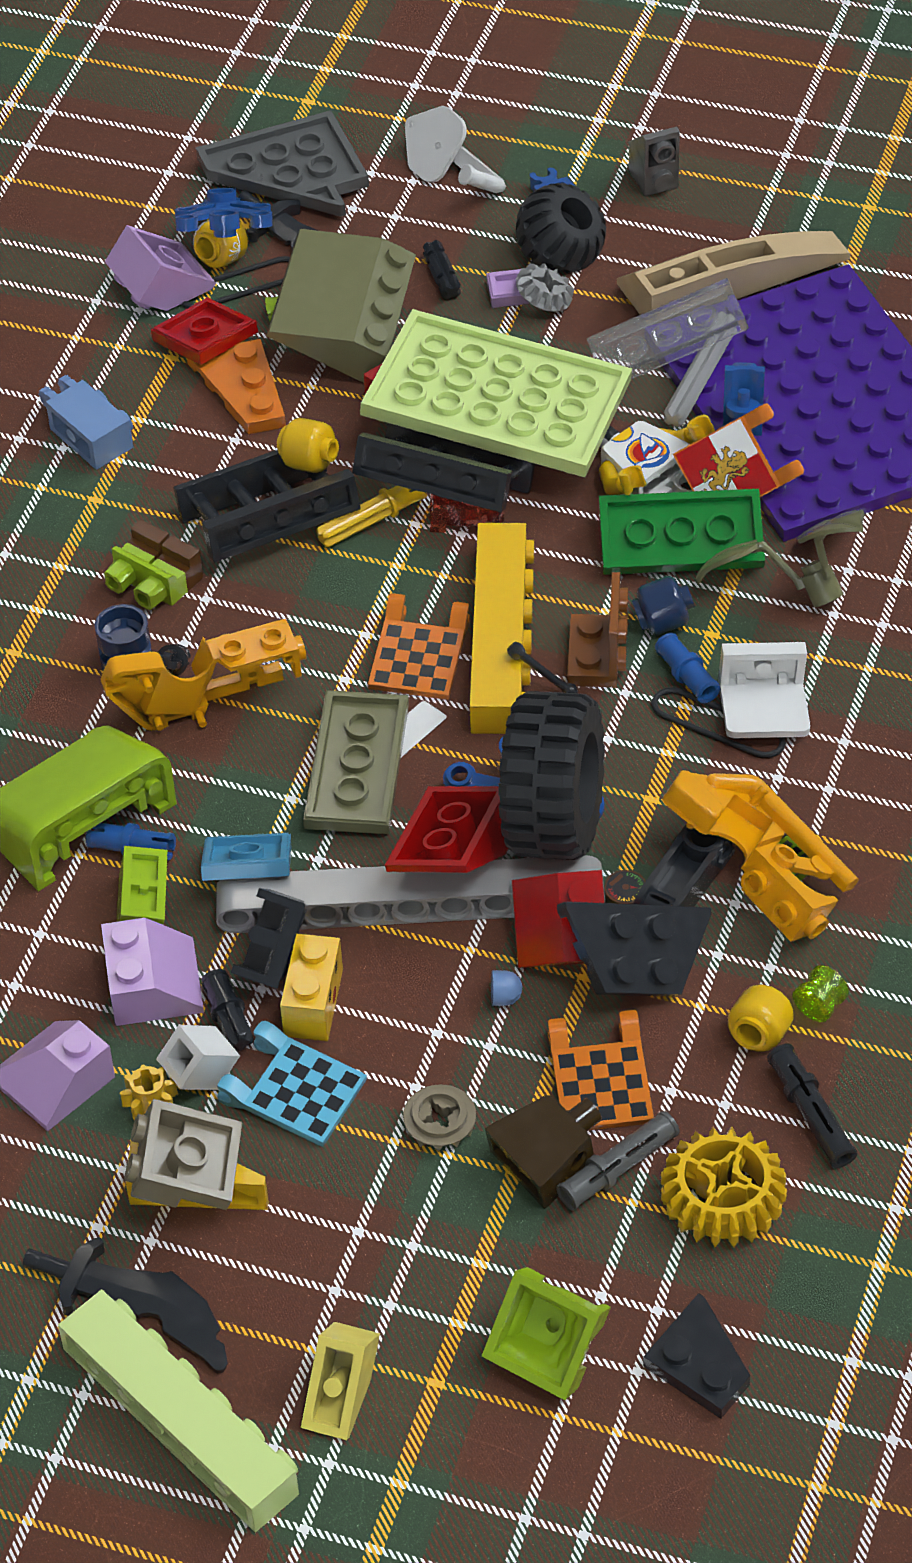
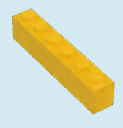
[470,523,534,734]

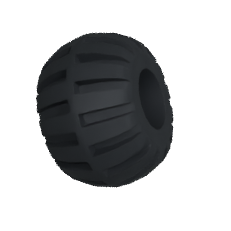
[515,183,606,273]

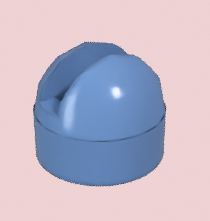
[491,970,522,1006]

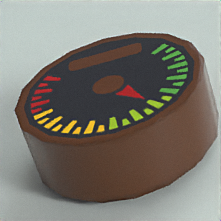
[604,870,646,904]

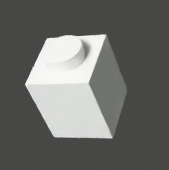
[156,1025,240,1090]

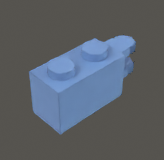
[38,375,134,470]

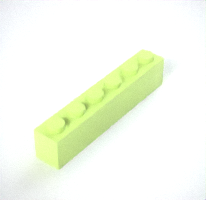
[58,1289,299,1533]

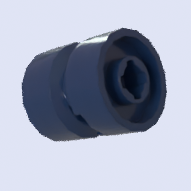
[94,604,152,671]

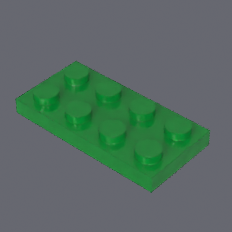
[599,489,765,575]

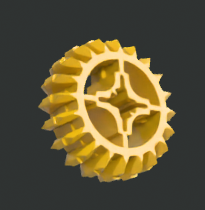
[661,1126,787,1247]

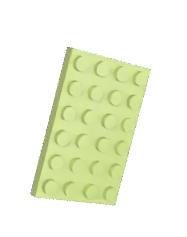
[360,309,632,477]

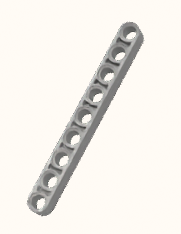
[216,855,605,933]

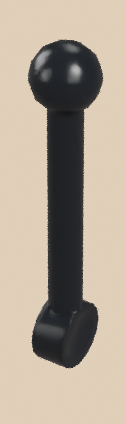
[507,642,578,694]

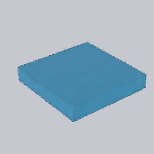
[201,833,292,881]

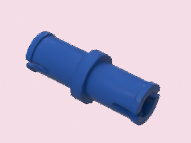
[655,633,720,703]
[86,823,176,861]

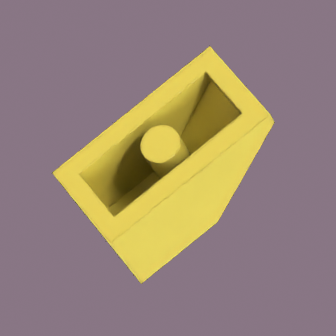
[301,1322,380,1440]

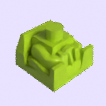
[482,1267,611,1400]

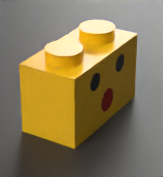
[280,934,343,1041]

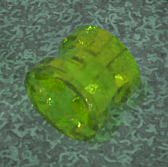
[792,965,849,1022]

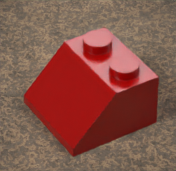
[512,870,604,968]

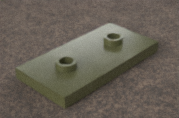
[303,690,409,834]

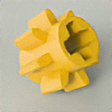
[120,1064,178,1120]

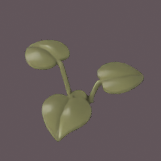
[696,509,865,608]

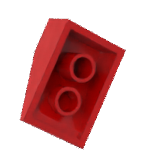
[385,786,509,873]

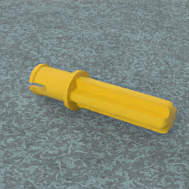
[316,485,427,547]

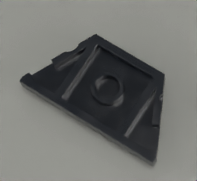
[557,902,711,997]

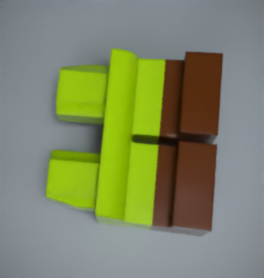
[104,519,203,610]

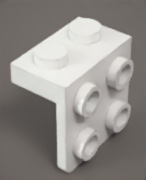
[718,642,810,738]

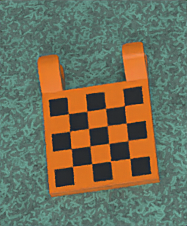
[368,593,470,700]
[548,1010,654,1131]

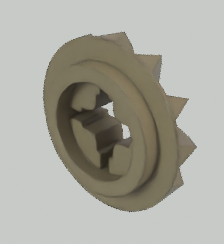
[403,1084,477,1152]

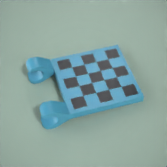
[217,1021,367,1147]

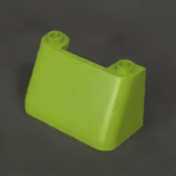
[0,725,177,892]

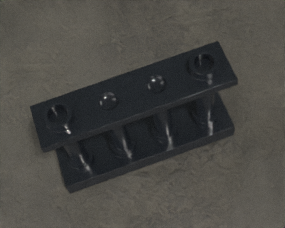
[352,423,535,512]
[173,450,361,563]

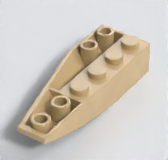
[617,231,851,329]

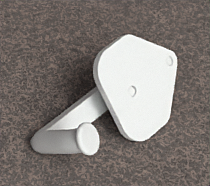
[405,106,506,193]

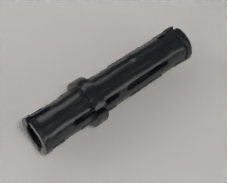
[767,1043,858,1168]

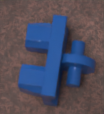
[723,362,765,436]

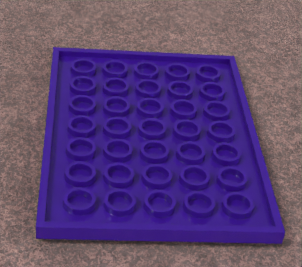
[646,264,912,542]

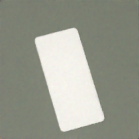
[401,701,447,757]

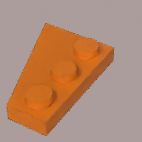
[187,339,286,435]

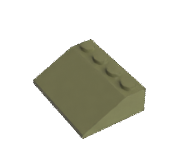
[266,229,416,383]

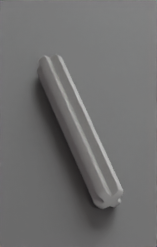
[664,314,736,427]

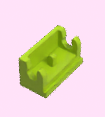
[117,846,168,924]

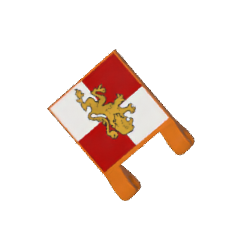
[673,403,804,497]

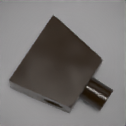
[485,1095,602,1209]

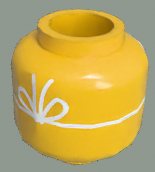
[193,220,248,268]

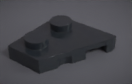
[643,1293,750,1419]

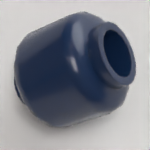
[632,576,695,635]

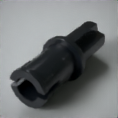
[157,644,191,676]
[201,969,253,1051]

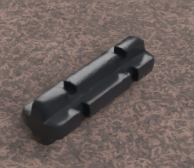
[423,239,461,299]

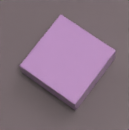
[486,269,529,308]

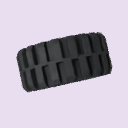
[498,691,605,860]

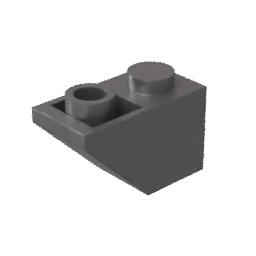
[629,127,680,197]

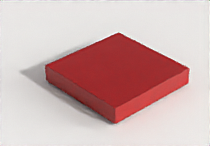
[151,297,258,365]

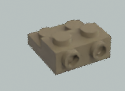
[124,1099,242,1210]

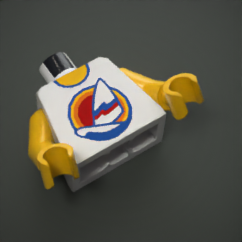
[599,415,715,495]

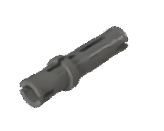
[556,1111,680,1210]

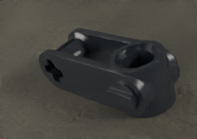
[633,825,735,907]

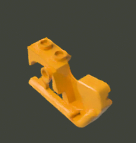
[101,618,307,731]
[662,770,859,942]

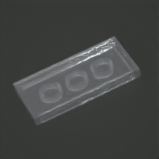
[586,278,749,379]

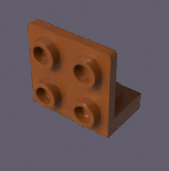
[567,572,628,688]

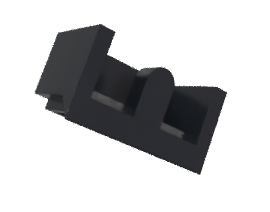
[231,888,307,989]

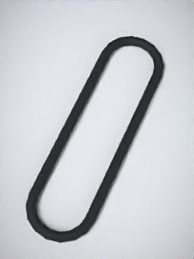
[182,256,290,308]
[651,687,786,758]

